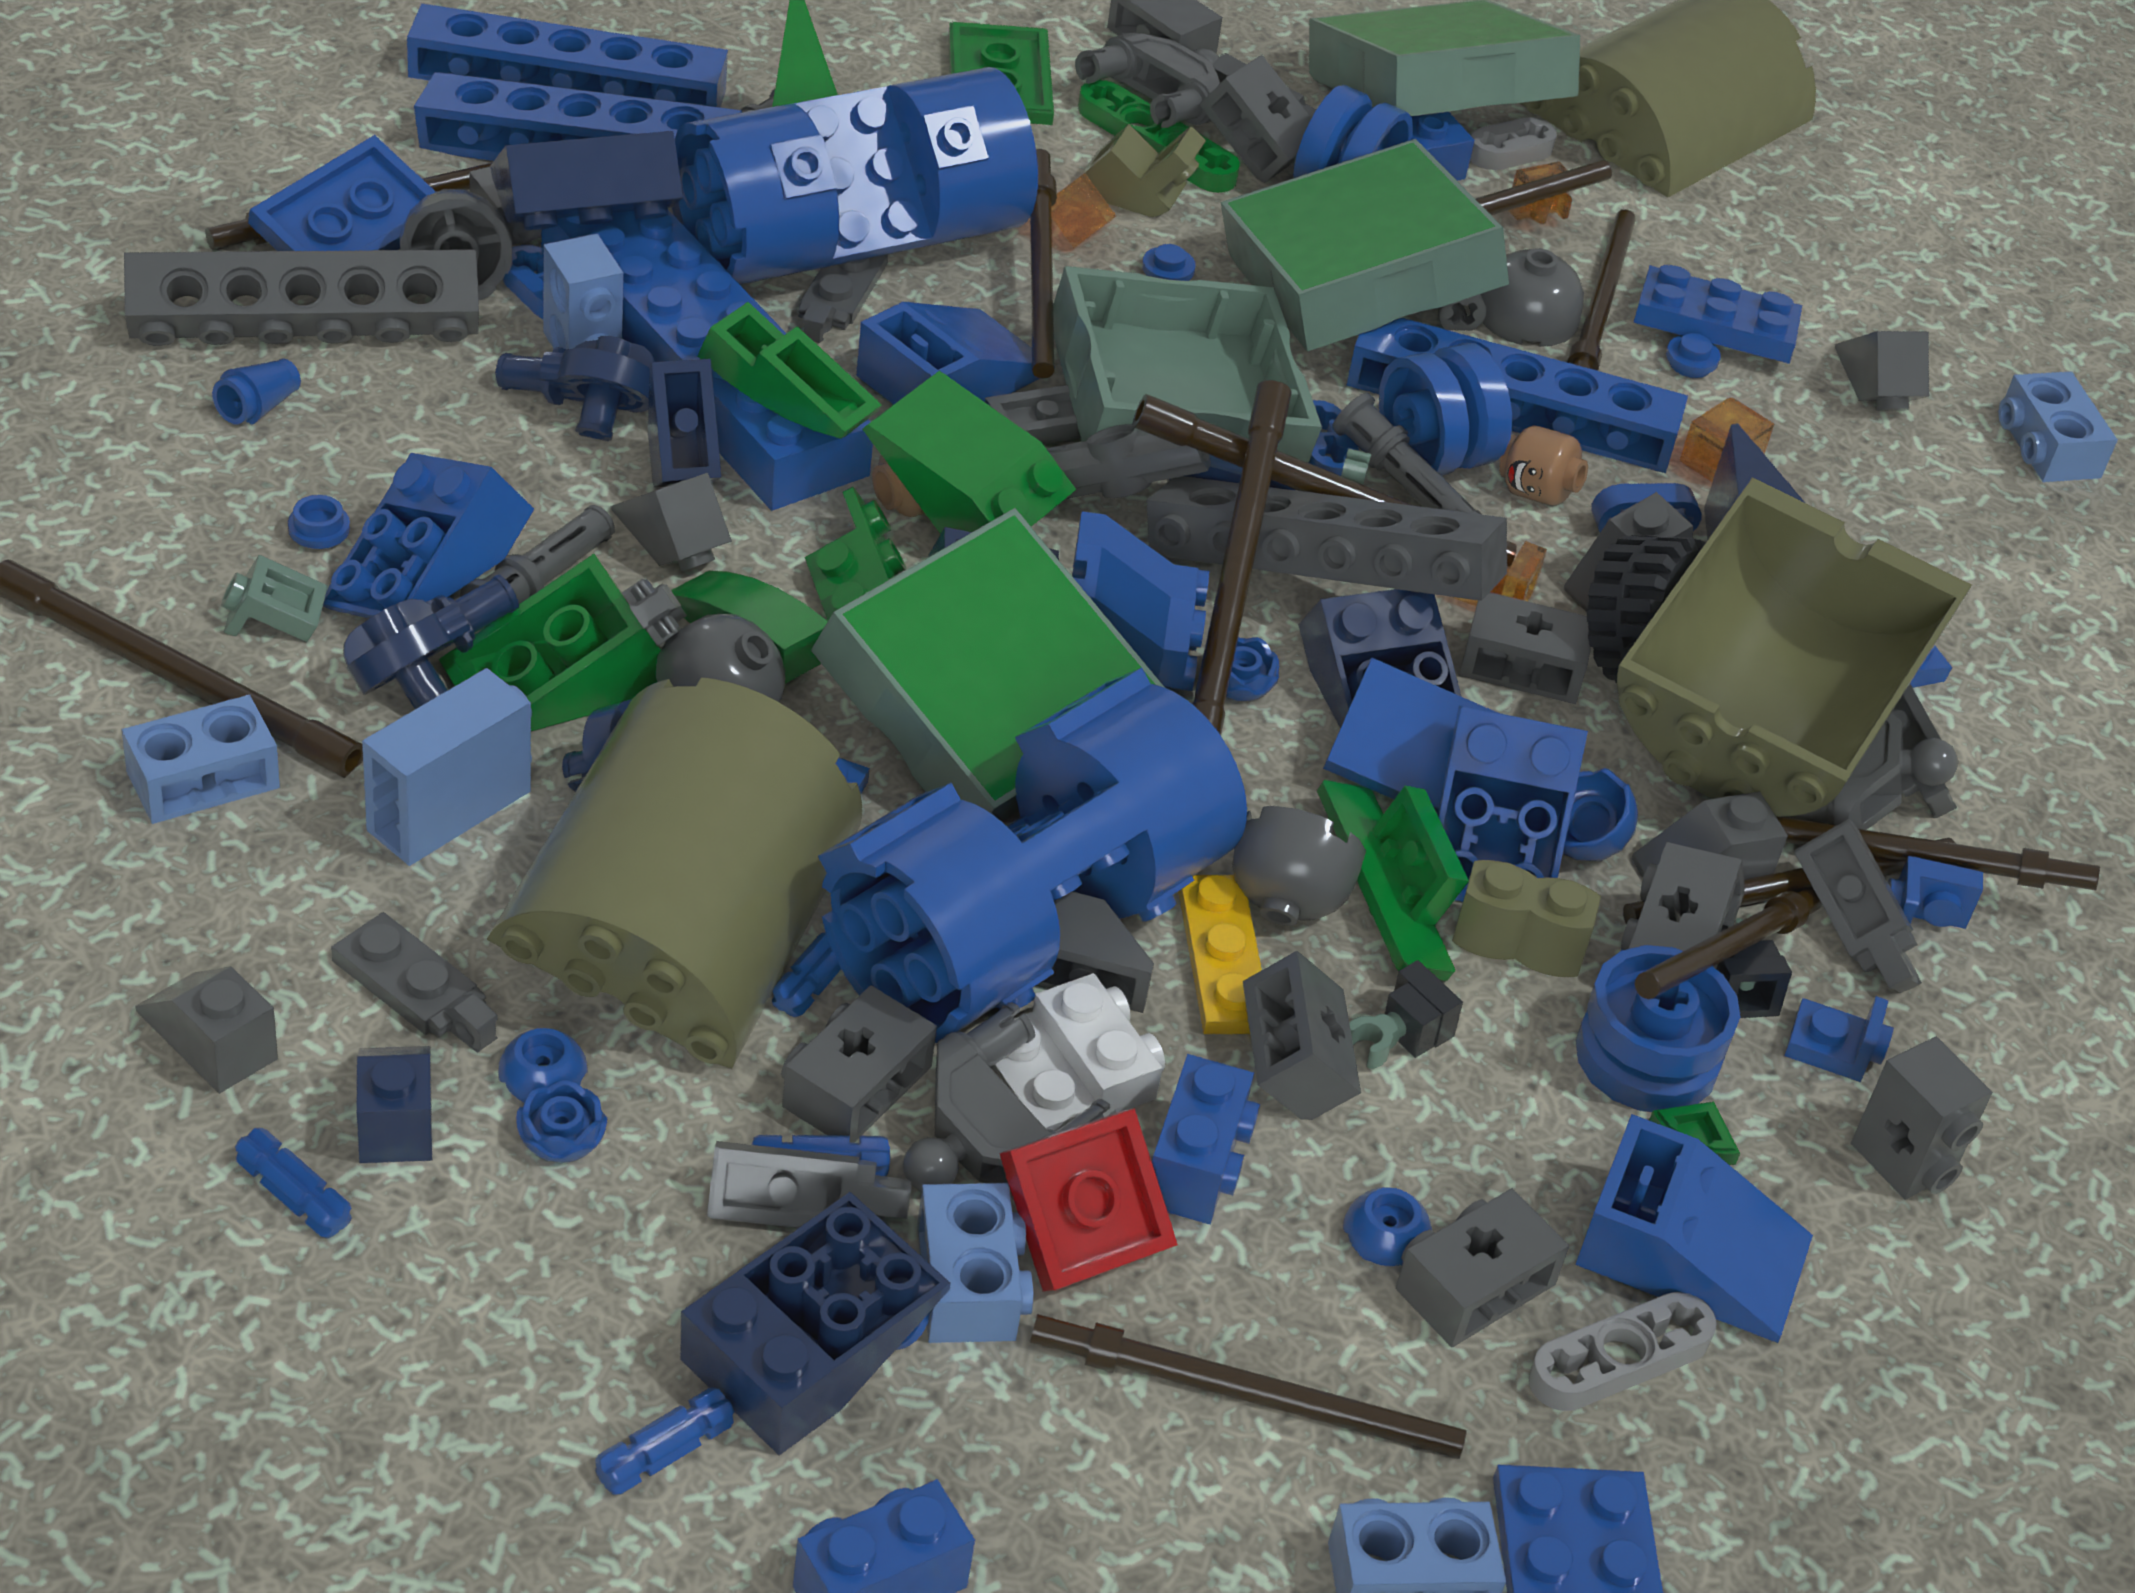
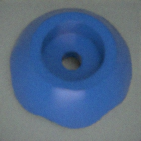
[1226,637,1279,701]
[498,1028,588,1103]
[516,1080,607,1163]
[1343,1187,1432,1266]

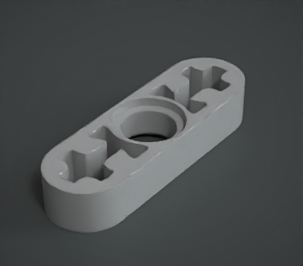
[1529,1292,1716,1411]

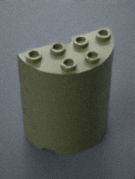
[1520,0,1816,197]
[1617,477,1972,816]
[486,677,862,1069]

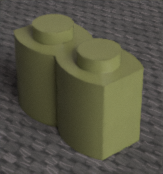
[1452,860,1601,977]

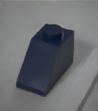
[648,359,722,487]
[356,1046,432,1164]

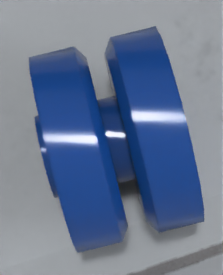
[1293,85,1413,178]
[1379,343,1513,475]
[1575,945,1740,1112]

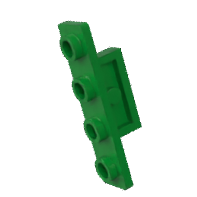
[804,486,907,621]
[1317,780,1469,981]

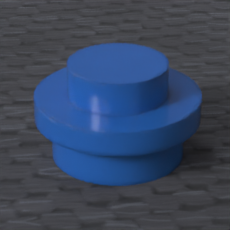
[1142,244,1196,281]
[1666,333,1721,378]
[288,495,350,549]

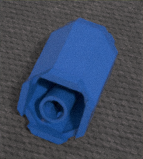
[1072,511,1210,691]

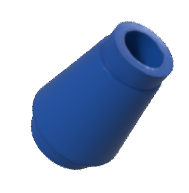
[212,359,301,424]

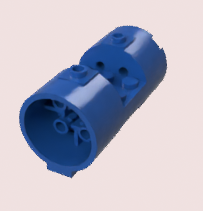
[671,67,1038,285]
[818,668,1247,1043]

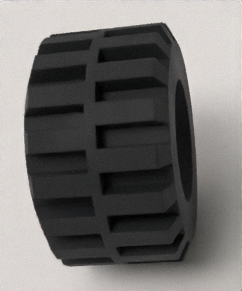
[1586,535,1706,683]

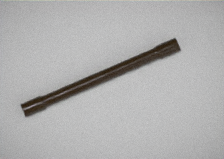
[1192,380,1292,736]
[1132,394,1517,572]
[0,559,363,778]

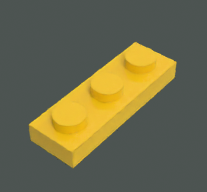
[1178,875,1262,1034]

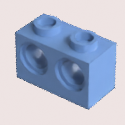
[543,234,623,349]
[1998,371,2118,482]
[122,695,280,824]
[917,1183,1033,1343]
[1328,1498,1506,1593]

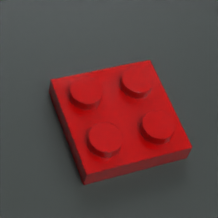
[999,1108,1178,1292]

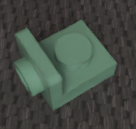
[221,555,328,642]

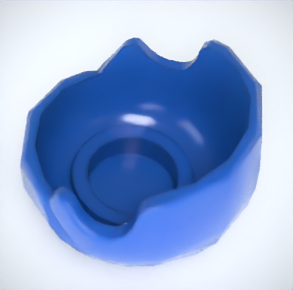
[1563,768,1638,861]

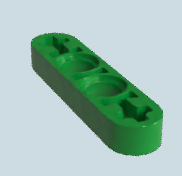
[1078,80,1240,193]

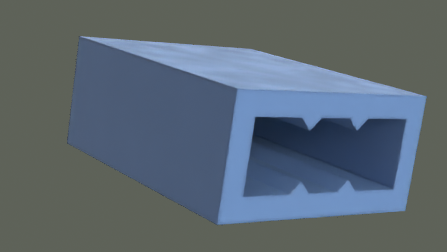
[362,668,532,866]

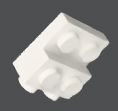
[991,973,1165,1131]

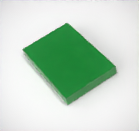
[948,22,1054,125]

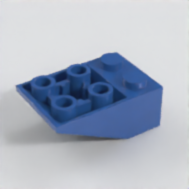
[856,302,1055,405]
[323,453,534,618]
[1437,706,1588,902]
[1575,1114,1813,1343]

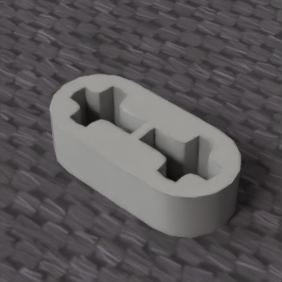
[1470,117,1557,170]

